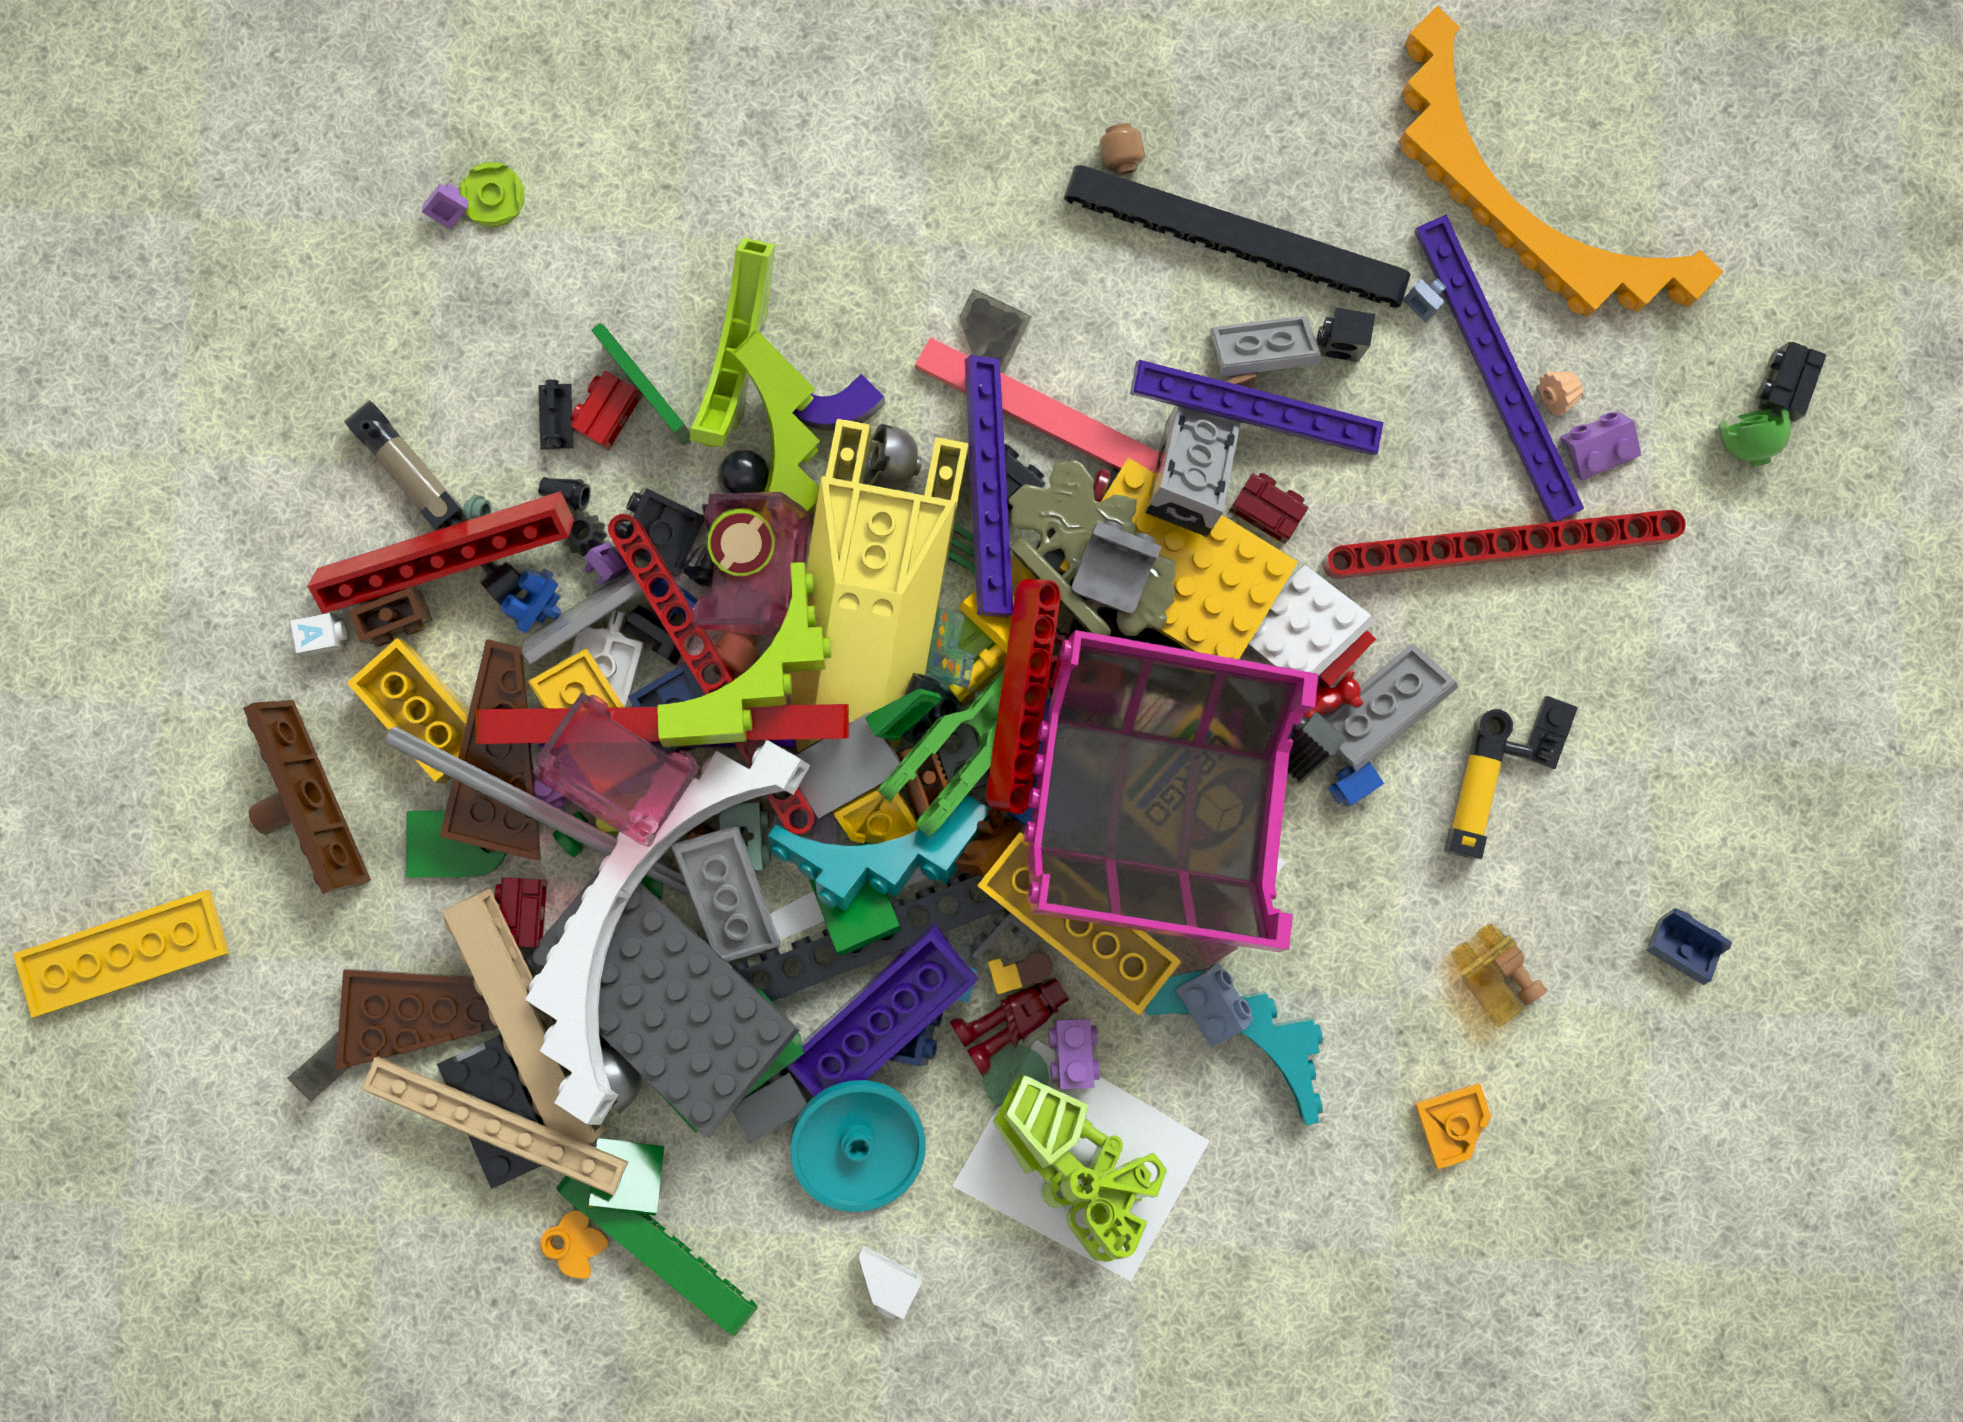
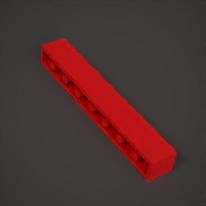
[307,491,574,614]

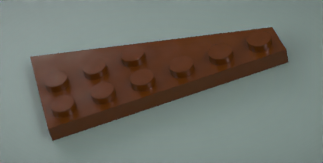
[439,639,541,861]
[335,968,498,1071]

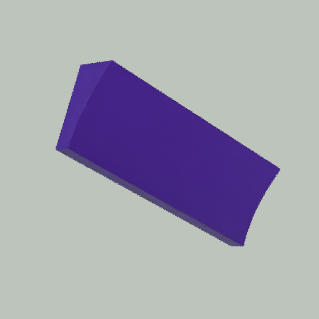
[786,923,978,1096]

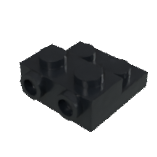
[614,488,705,576]

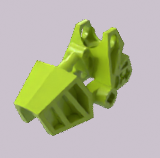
[993,1075,1167,1262]

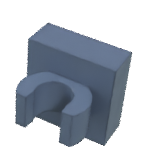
[1403,278,1446,323]

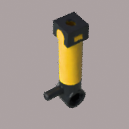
[1444,709,1533,860]

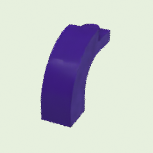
[792,374,885,431]

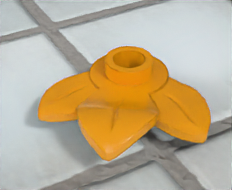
[540,1210,609,1279]

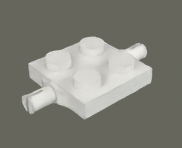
[571,610,645,707]

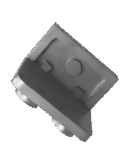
[1071,520,1162,614]

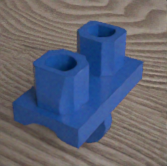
[501,568,562,633]

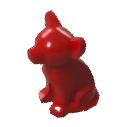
[1304,669,1364,719]

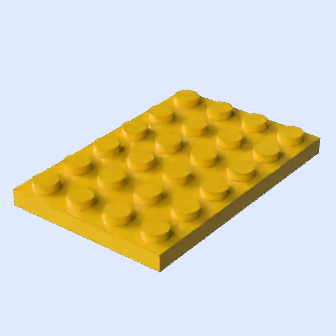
[1059,457,1298,659]

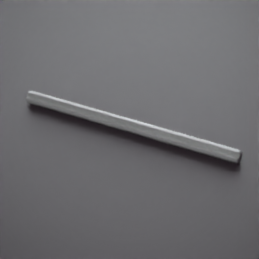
[384,727,689,894]

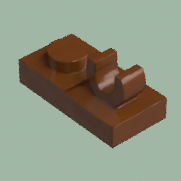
[955,809,1022,876]

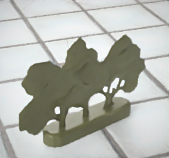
[1009,461,1175,636]

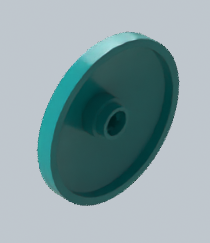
[790,1080,926,1212]

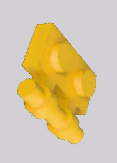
[948,644,1006,707]

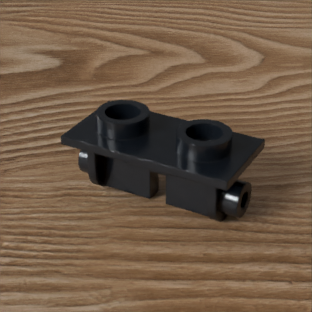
[538,379,574,450]

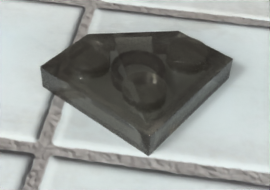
[959,288,1032,374]

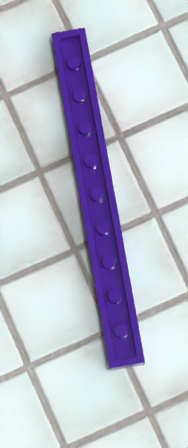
[1414,215,1584,522]

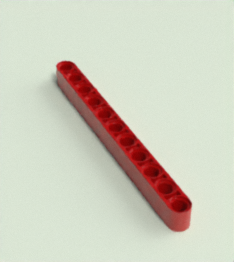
[1323,510,1686,579]
[608,514,816,834]
[475,704,849,744]

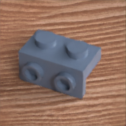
[1175,962,1254,1048]

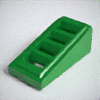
[865,689,942,741]

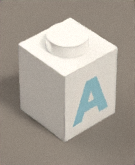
[290,613,348,656]

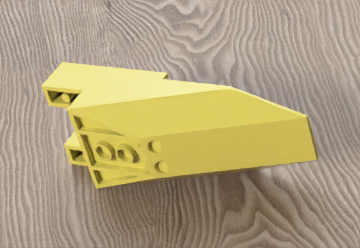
[790,419,969,752]

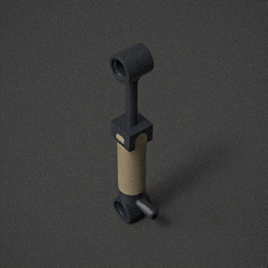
[344,400,523,606]

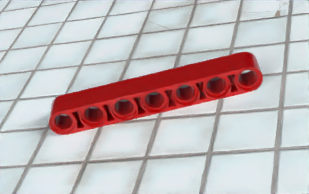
[986,579,1061,814]

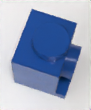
[1328,761,1385,806]

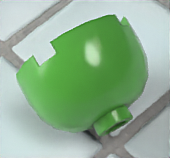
[1719,409,1791,466]

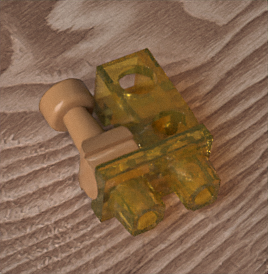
[1450,923,1547,1027]

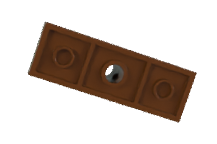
[243,700,371,894]

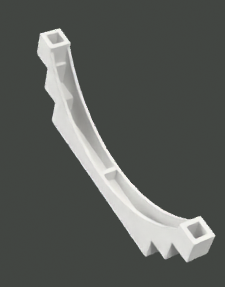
[525,740,811,1125]

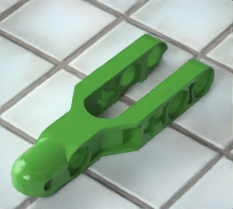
[877,667,1005,837]

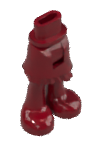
[949,978,1069,1076]

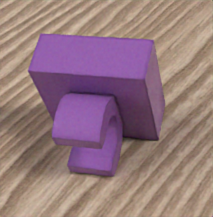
[422,182,469,229]
[584,542,629,586]

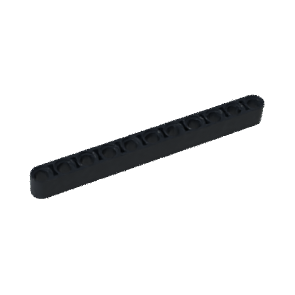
[1064,165,1411,308]

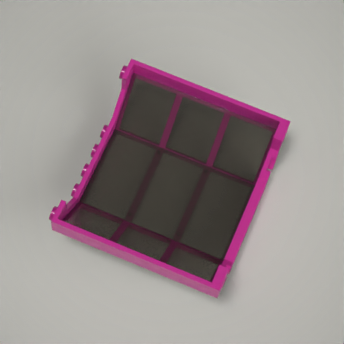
[1024,630,1318,952]

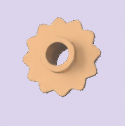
[1537,371,1583,416]

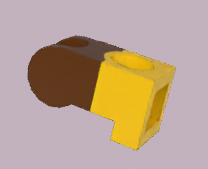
[988,951,1053,994]

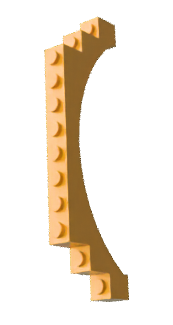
[1398,6,1724,318]

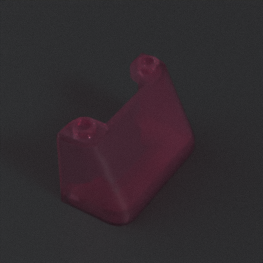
[692,492,810,637]
[533,692,701,847]

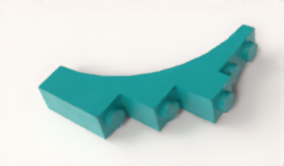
[768,795,990,911]
[1145,968,1323,1125]

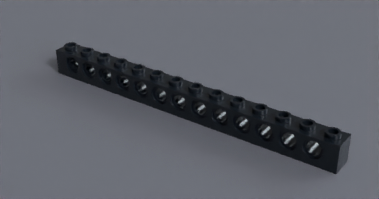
[732,816,1143,1002]

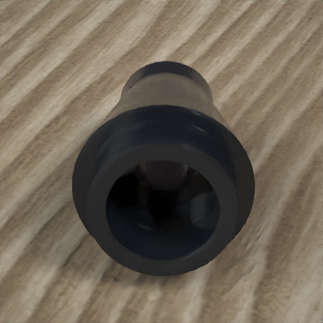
[538,477,591,511]

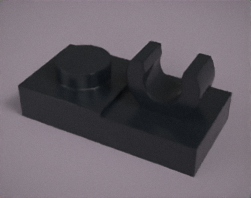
[1527,696,1578,769]

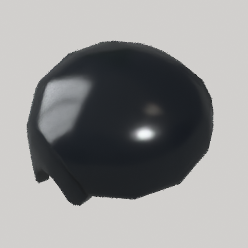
[717,450,769,500]

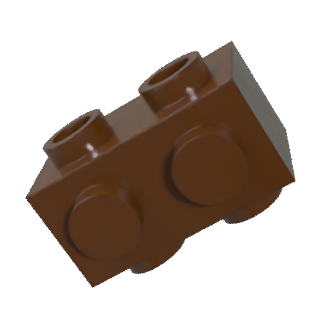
[348,587,433,647]

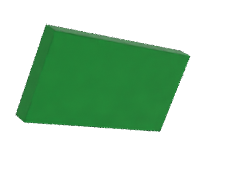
[591,323,690,446]

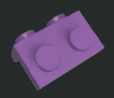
[1560,412,1642,480]

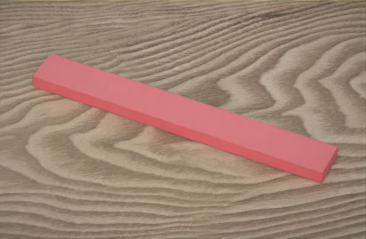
[915,337,1159,473]

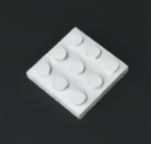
[1248,565,1375,675]

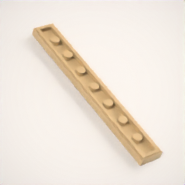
[361,1057,629,1195]

